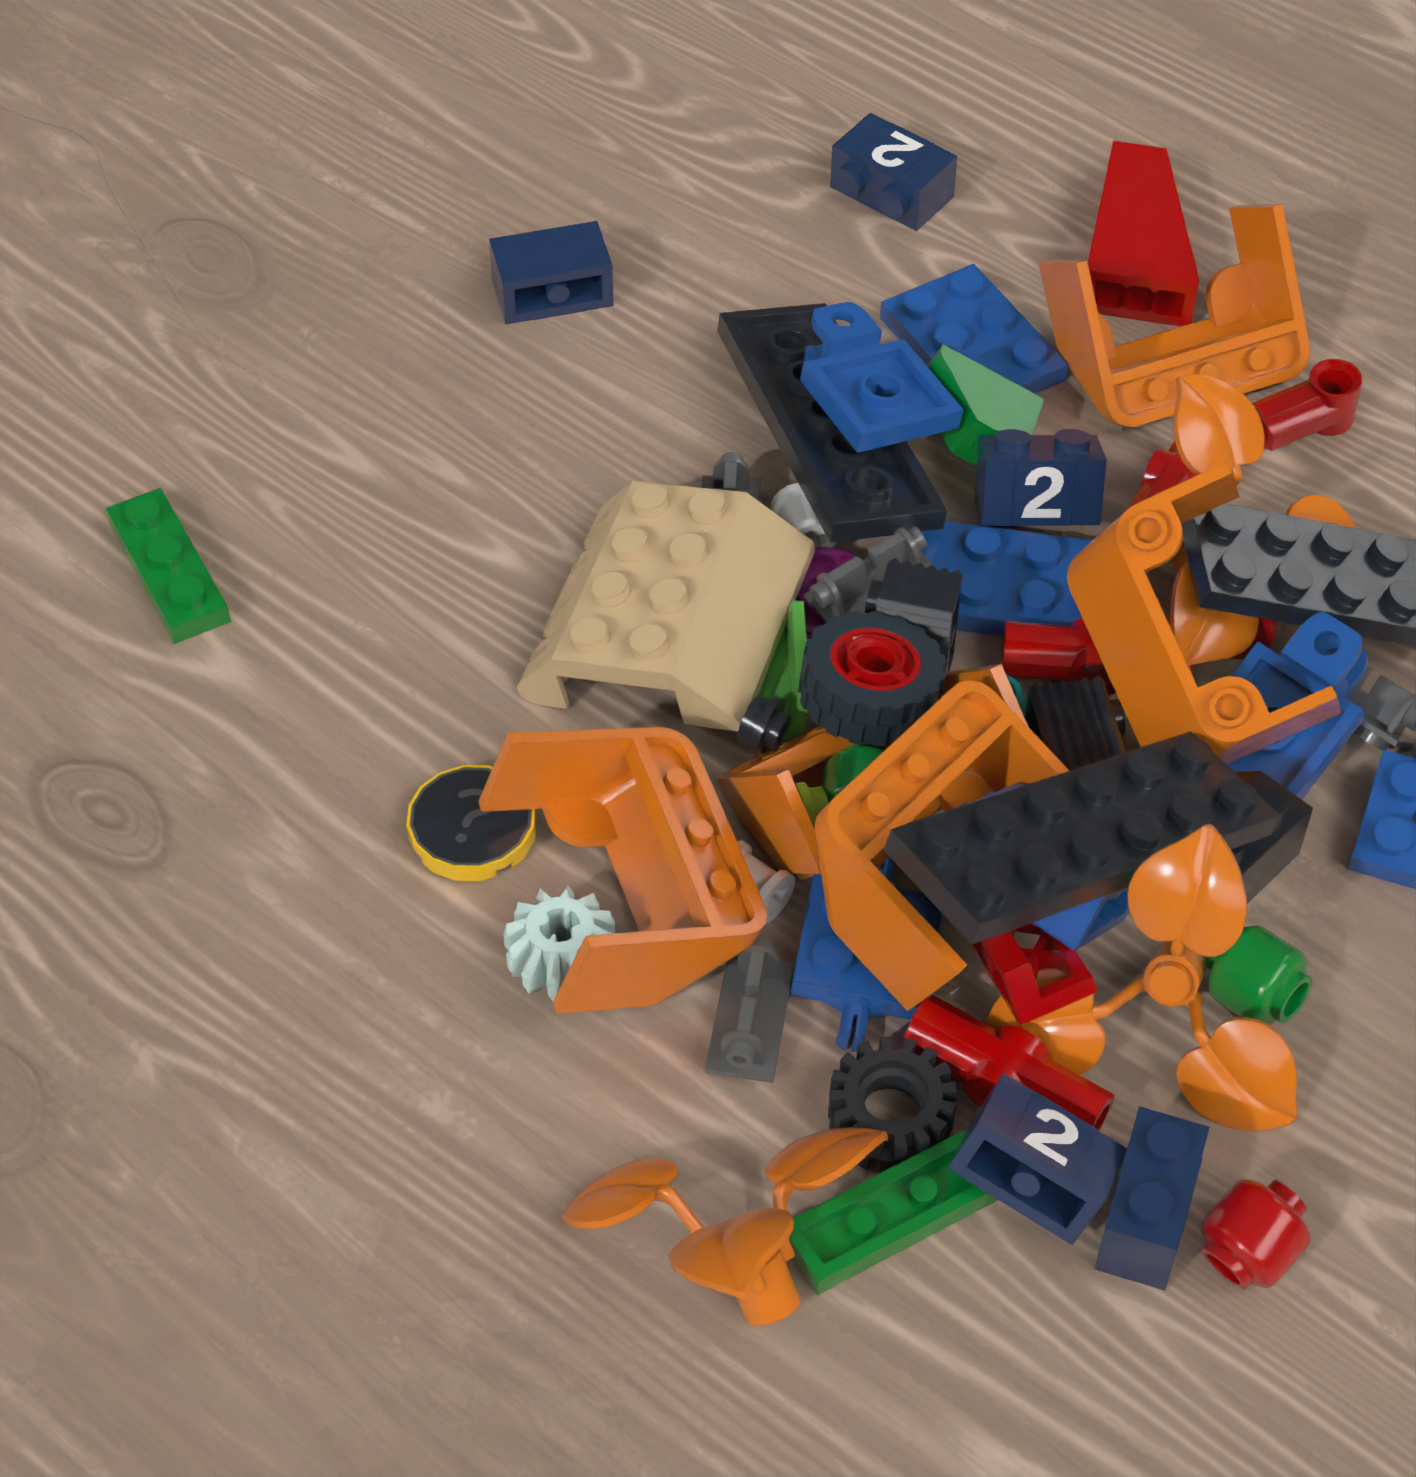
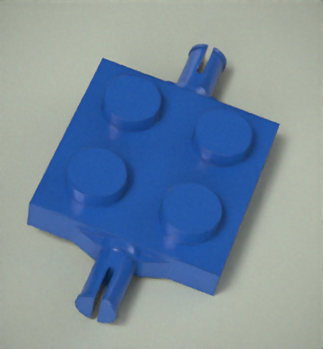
[789,856,942,1052]

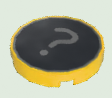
[406,765,537,881]

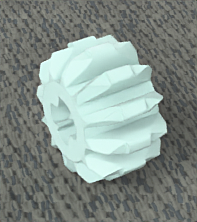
[503,885,616,1001]

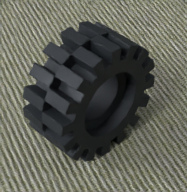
[828,1036,957,1173]

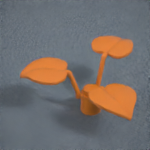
[1170,374,1356,666]
[986,824,1298,1131]
[561,1127,889,1326]

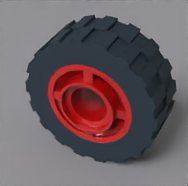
[798,611,946,746]

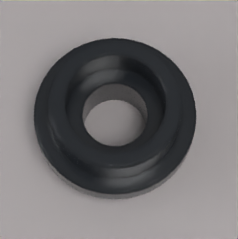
[737,694,791,757]

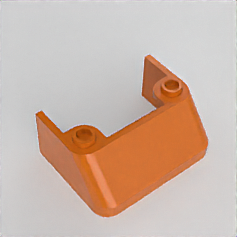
[1039,204,1310,427]
[1067,462,1342,764]
[717,664,1028,880]
[815,680,1069,1011]
[478,727,767,1014]

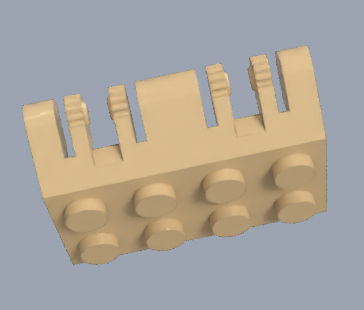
[517,481,815,732]

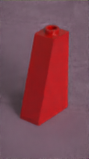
[1088,140,1199,327]

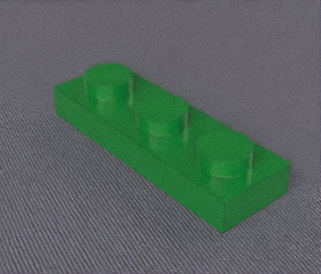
[105,488,231,644]
[789,1130,998,1295]

